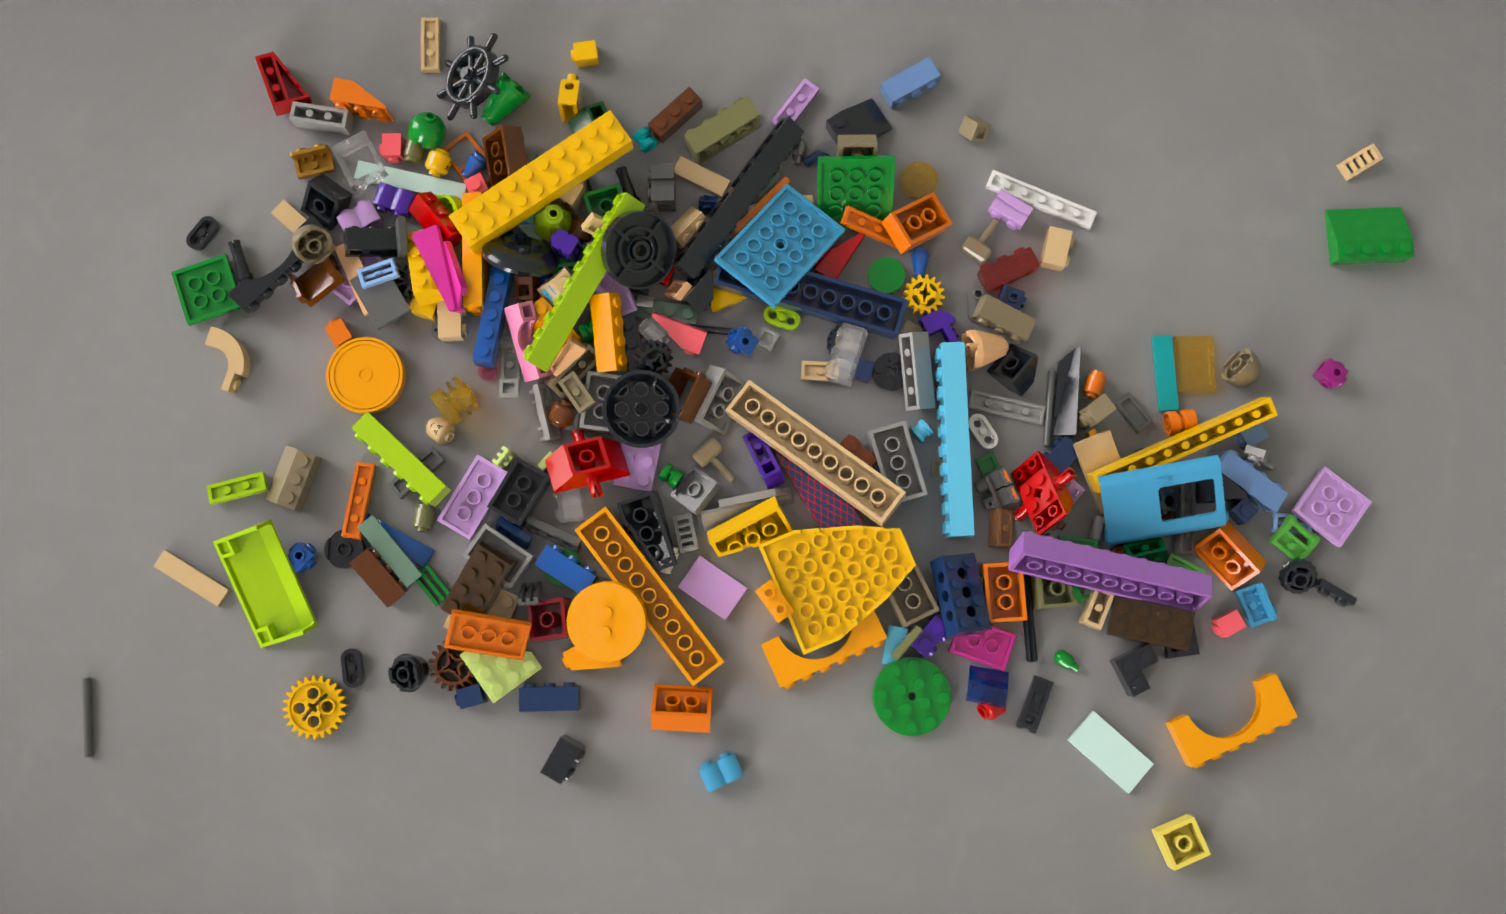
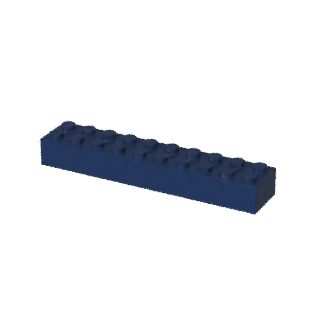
[713,247,908,340]

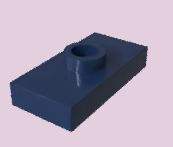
[495,516,532,549]

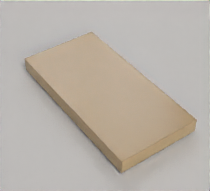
[1073,429,1121,515]

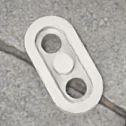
[969,414,998,450]

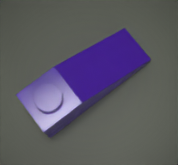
[742,432,785,490]

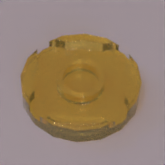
[900,162,938,199]

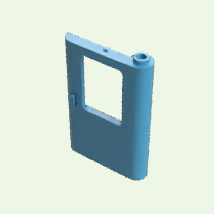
[1098,455,1229,546]

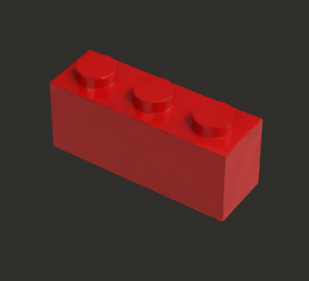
[408,191,462,248]

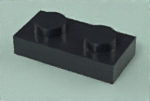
[1314,579,1357,607]

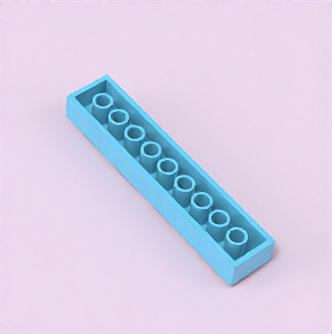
[933,342,974,539]

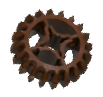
[429,641,476,691]

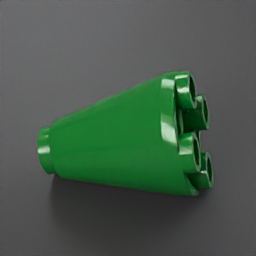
[481,71,531,126]

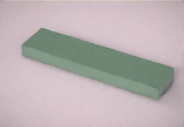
[357,515,423,587]

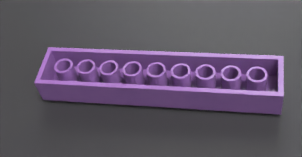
[1009,532,1213,612]

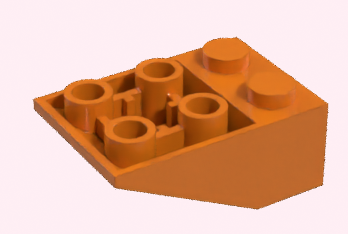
[330,77,395,123]

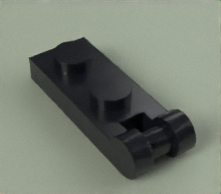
[1016,675,1054,734]

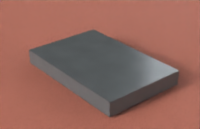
[349,266,412,330]

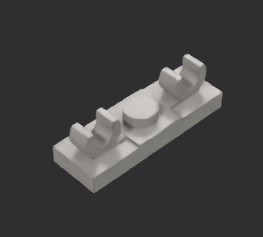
[529,384,562,441]

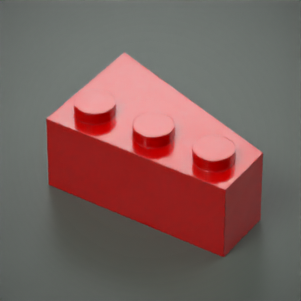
[255,52,312,116]

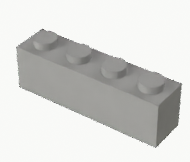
[898,332,936,411]

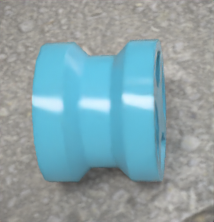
[909,419,933,443]

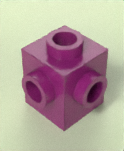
[1312,358,1349,389]

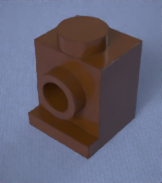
[515,276,541,304]

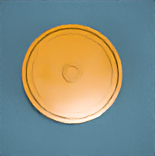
[326,337,406,415]
[567,581,648,662]

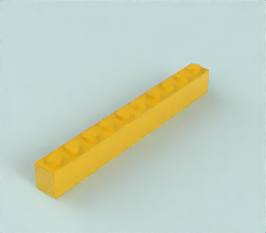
[1086,397,1278,494]

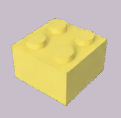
[1151,814,1211,871]

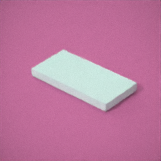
[1068,711,1154,794]

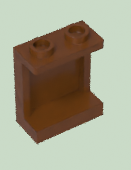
[288,254,346,307]

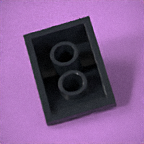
[825,98,892,145]

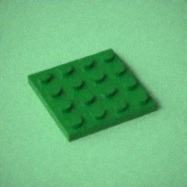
[817,155,895,230]

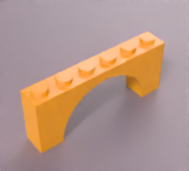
[761,611,887,689]
[1165,673,1298,768]

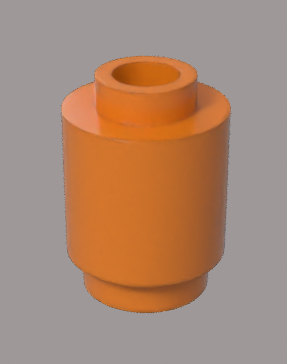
[1082,370,1107,400]

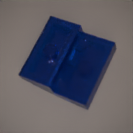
[965,665,1009,708]

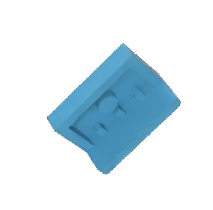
[1234,582,1278,628]

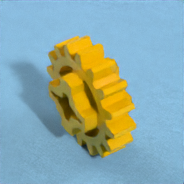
[903,274,945,316]

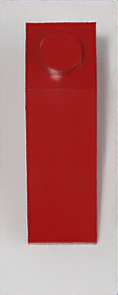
[813,233,864,279]

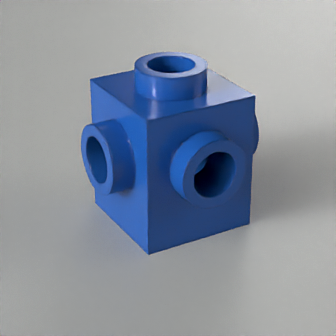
[725,326,759,356]
[287,542,319,573]

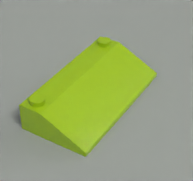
[213,519,318,648]

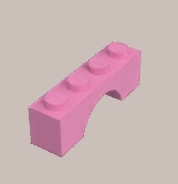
[504,301,553,382]

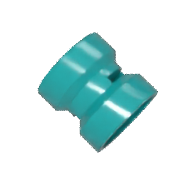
[633,126,659,153]

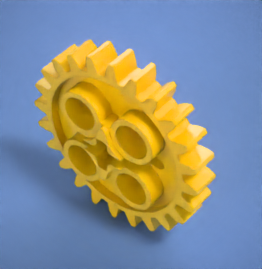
[282,675,348,740]

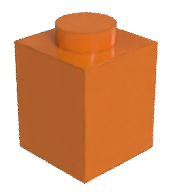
[324,318,355,348]

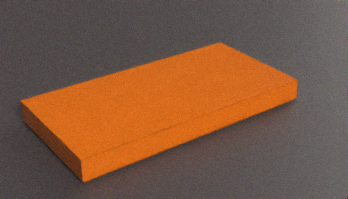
[444,609,532,660]

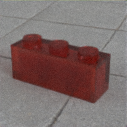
[976,246,1041,294]

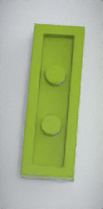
[206,471,269,505]

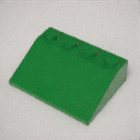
[1325,207,1415,265]

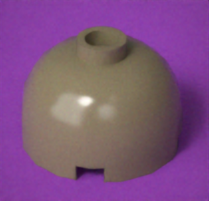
[291,224,333,264]
[1221,348,1261,387]

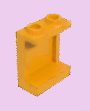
[755,580,794,623]

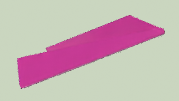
[411,225,468,313]

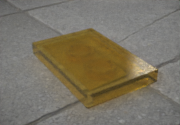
[1173,336,1216,393]

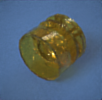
[429,375,480,427]

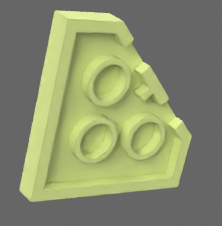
[460,651,542,703]

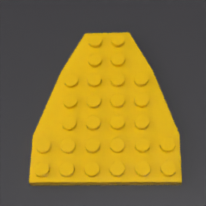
[758,526,916,655]

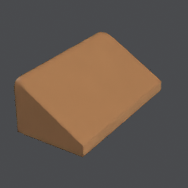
[988,508,1014,548]

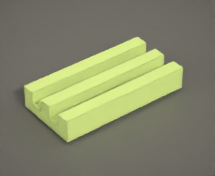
[492,446,515,470]

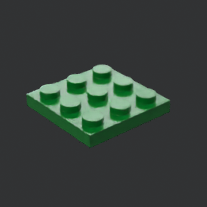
[171,254,242,326]

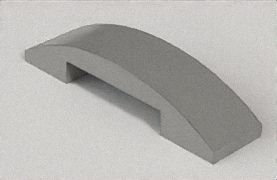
[499,327,521,398]

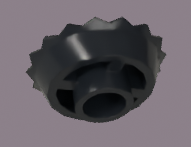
[1278,558,1318,594]

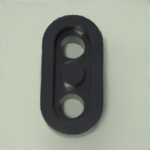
[186,216,220,251]
[341,648,365,688]

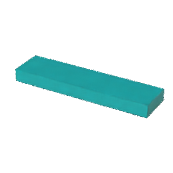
[1151,335,1179,412]

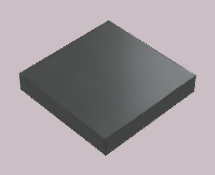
[670,465,721,516]

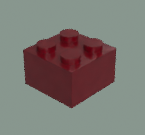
[527,597,572,642]

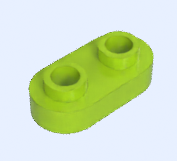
[764,306,800,331]

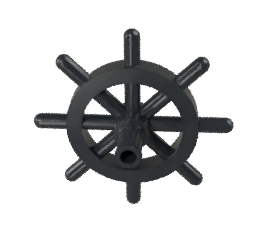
[437,33,509,121]

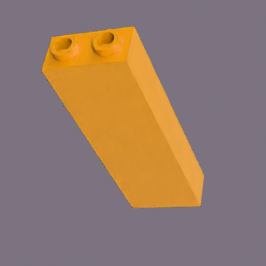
[462,192,489,316]

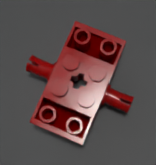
[545,429,630,499]
[1011,451,1077,536]

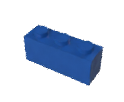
[534,544,598,593]

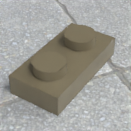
[558,371,596,414]

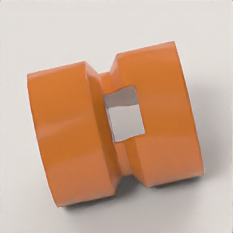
[1163,409,1198,436]

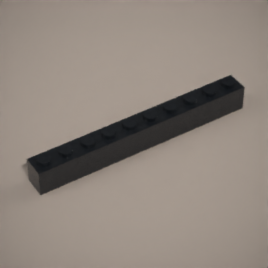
[673,117,804,279]

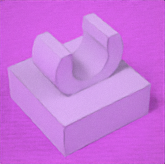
[1066,479,1085,504]

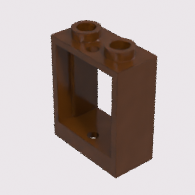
[669,367,712,424]

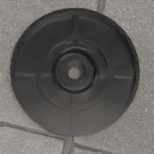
[601,210,677,290]

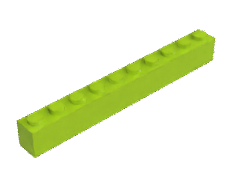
[523,192,646,372]

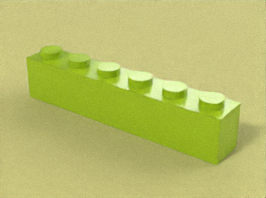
[351,412,451,507]

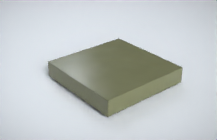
[890,625,922,660]

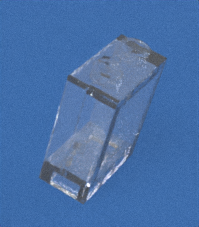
[331,130,389,192]

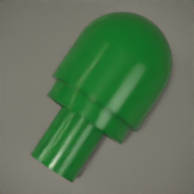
[1054,650,1080,672]

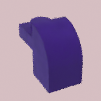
[918,311,959,342]

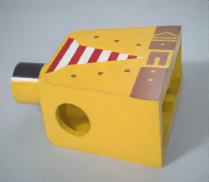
[558,74,582,122]

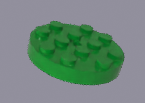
[872,656,951,736]

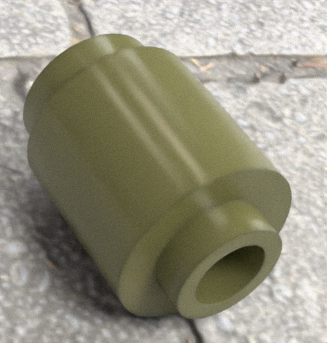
[403,138,424,165]
[413,504,435,533]

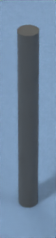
[1043,370,1056,447]
[82,678,93,757]

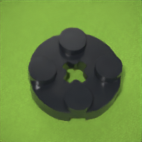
[872,352,903,391]
[324,530,365,569]

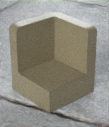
[958,115,991,143]

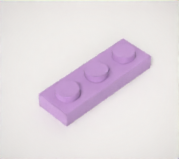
[771,78,820,126]

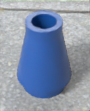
[462,151,486,178]
[911,249,930,276]

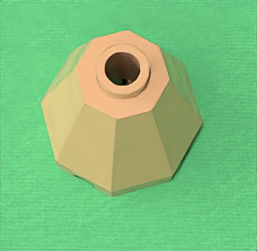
[960,330,1009,371]

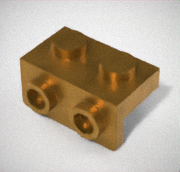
[290,144,336,180]

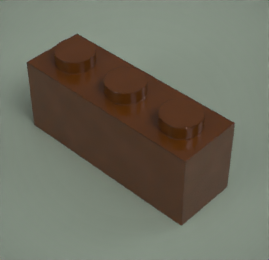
[648,86,703,144]
[349,547,408,608]

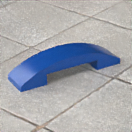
[366,513,435,567]

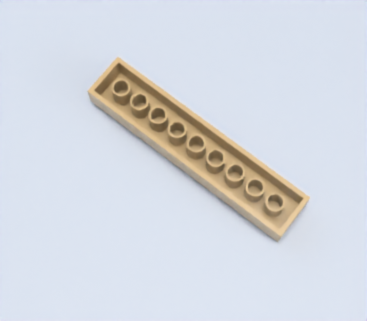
[726,380,906,527]

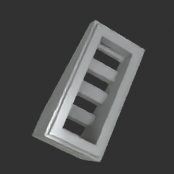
[672,512,699,554]

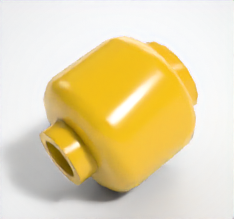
[425,148,453,178]

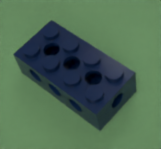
[930,553,992,638]

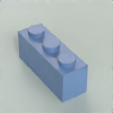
[880,57,941,108]

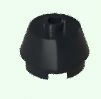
[388,653,429,692]

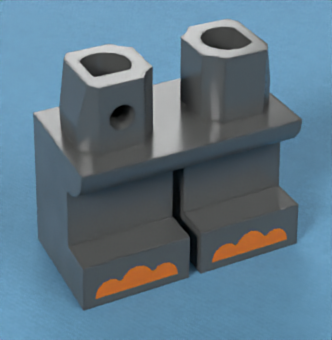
[974,465,1020,510]

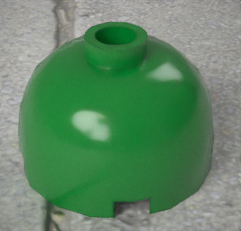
[407,112,446,149]

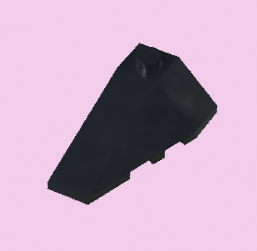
[616,490,677,571]

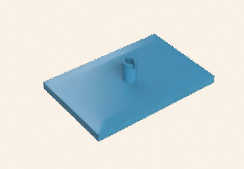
[714,184,846,308]

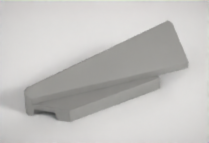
[701,487,793,534]

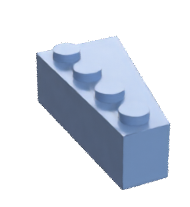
[1206,449,1288,513]

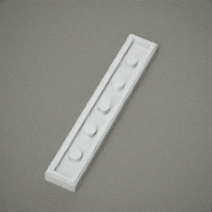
[985,170,1097,230]

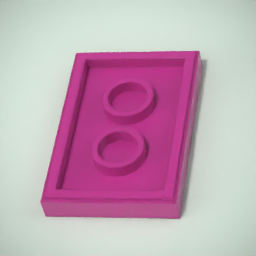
[948,626,1017,672]

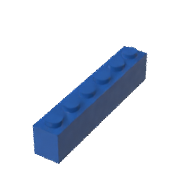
[472,265,515,369]

